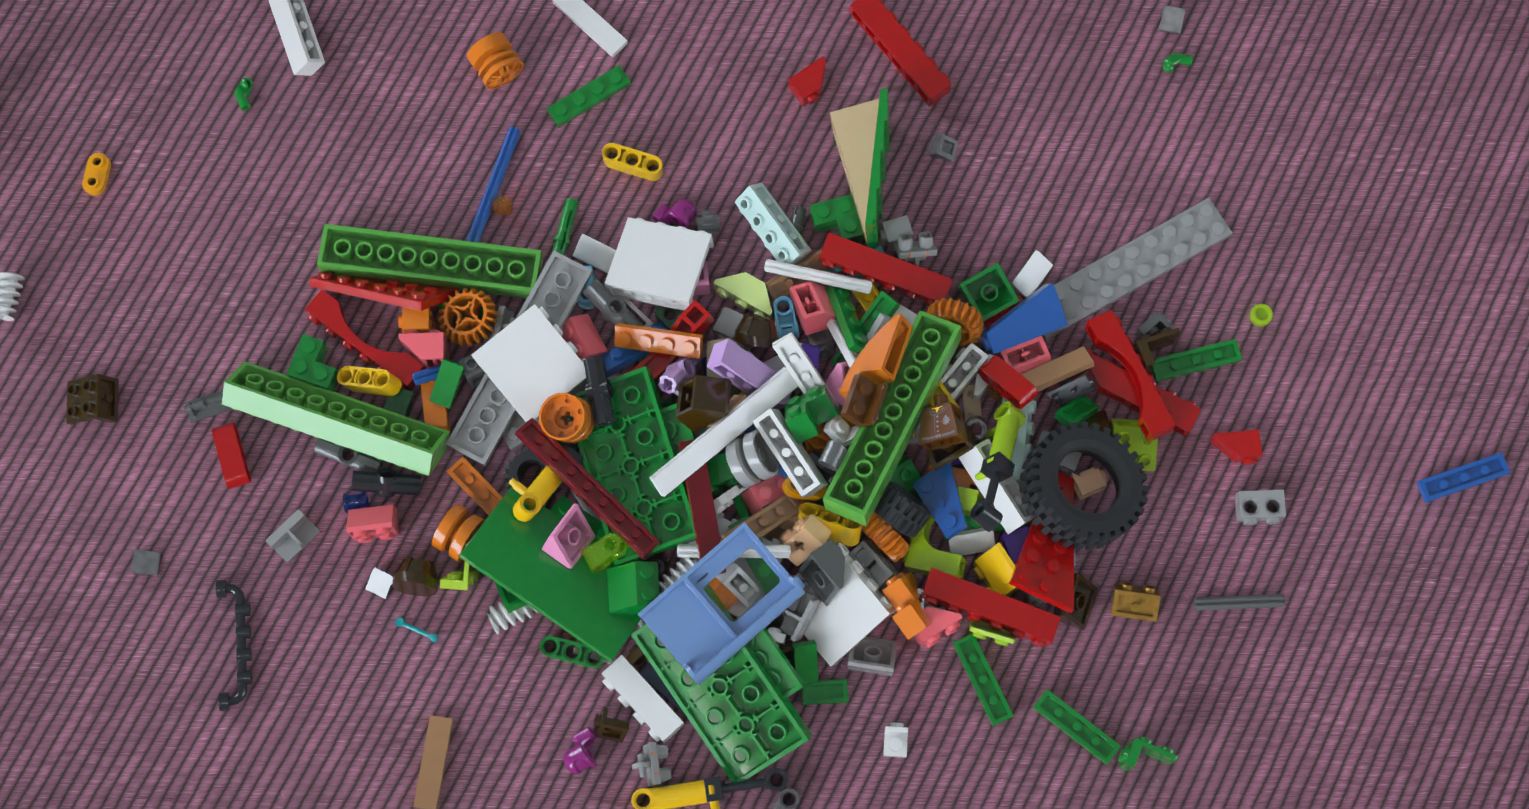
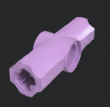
[658,356,703,394]

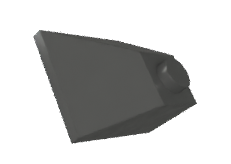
[798,539,845,607]

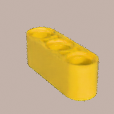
[602,143,663,181]
[337,366,402,396]
[797,502,862,546]

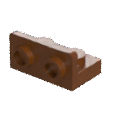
[840,373,888,428]

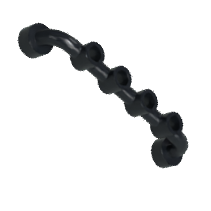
[216,579,252,711]

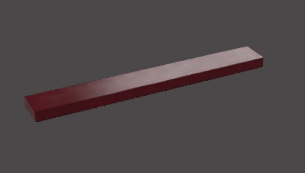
[515,418,660,559]

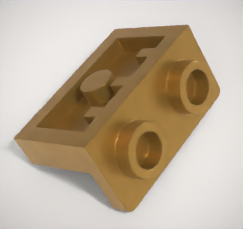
[1110,581,1161,622]

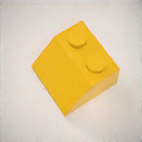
[973,542,1019,596]

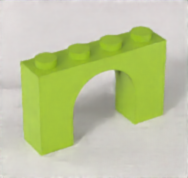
[903,486,984,579]

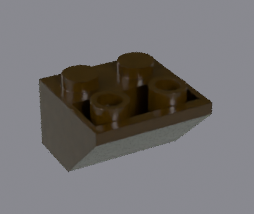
[675,375,732,433]

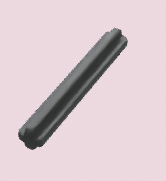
[1194,594,1285,610]

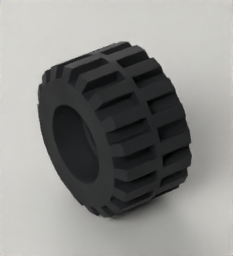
[504,447,563,505]
[874,481,931,537]

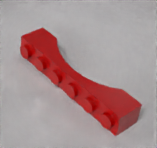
[305,289,426,391]
[630,300,715,382]
[1085,310,1176,443]

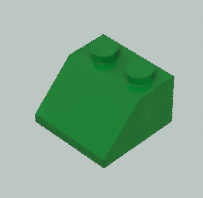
[957,263,1020,322]
[607,561,659,614]

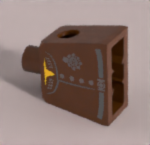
[919,394,968,451]

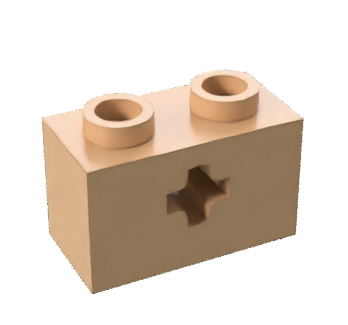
[779,514,832,567]

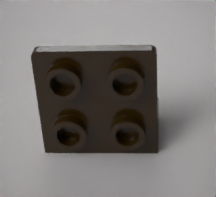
[1133,327,1180,373]
[66,374,119,425]

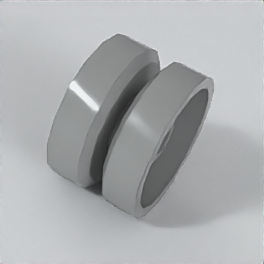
[726,430,779,488]

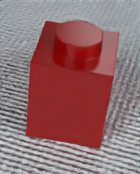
[788,56,826,107]
[1210,429,1263,465]

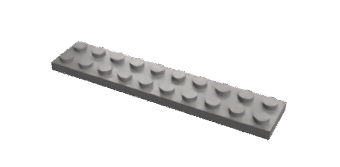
[1042,198,1233,341]
[446,251,593,466]

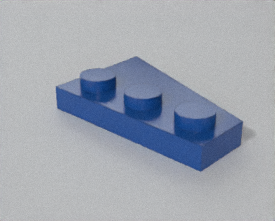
[912,462,968,540]

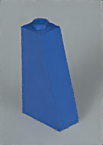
[981,283,1068,354]

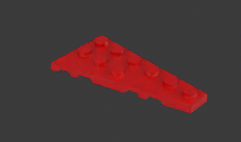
[310,272,458,311]
[1008,471,1074,613]

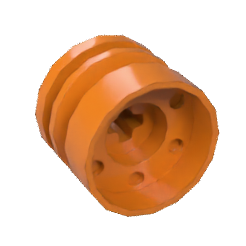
[466,32,524,89]
[539,393,595,443]

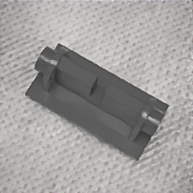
[184,390,234,423]

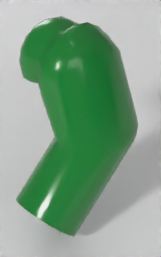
[1162,53,1193,72]
[234,78,253,111]

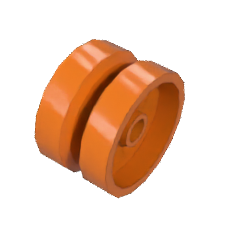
[431,504,485,563]

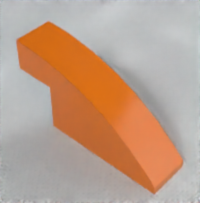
[839,314,913,399]

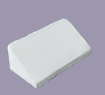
[573,234,616,274]
[1011,250,1053,298]

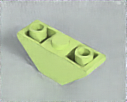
[713,272,772,318]

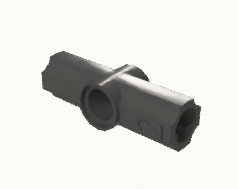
[582,278,644,326]
[314,438,384,472]

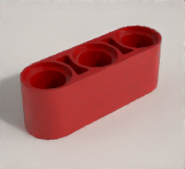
[977,355,1038,410]
[212,422,251,489]

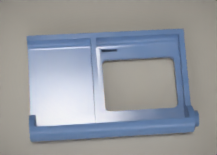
[638,522,805,685]

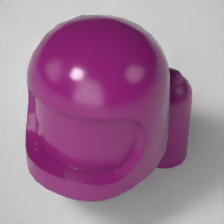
[652,199,697,229]
[564,727,598,774]

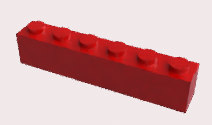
[850,0,951,107]
[818,233,953,306]
[1086,348,1201,437]
[919,568,1061,647]

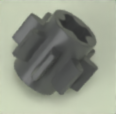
[696,210,720,237]

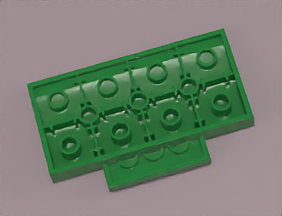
[570,366,711,566]
[459,486,661,662]
[631,583,812,783]

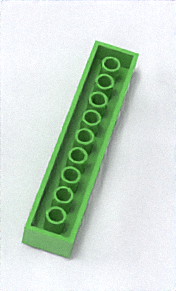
[317,224,544,299]
[823,310,962,526]
[222,361,450,476]

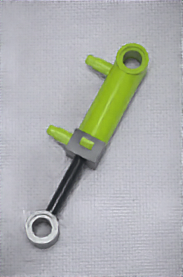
[970,401,1026,532]

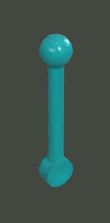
[395,618,439,642]

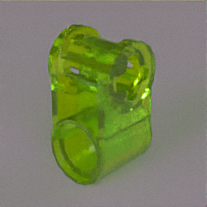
[582,534,628,573]

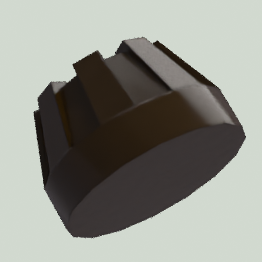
[734,314,779,348]
[391,557,438,597]

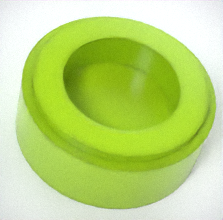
[1249,304,1273,327]

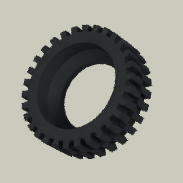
[1019,422,1148,550]

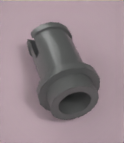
[790,206,806,235]

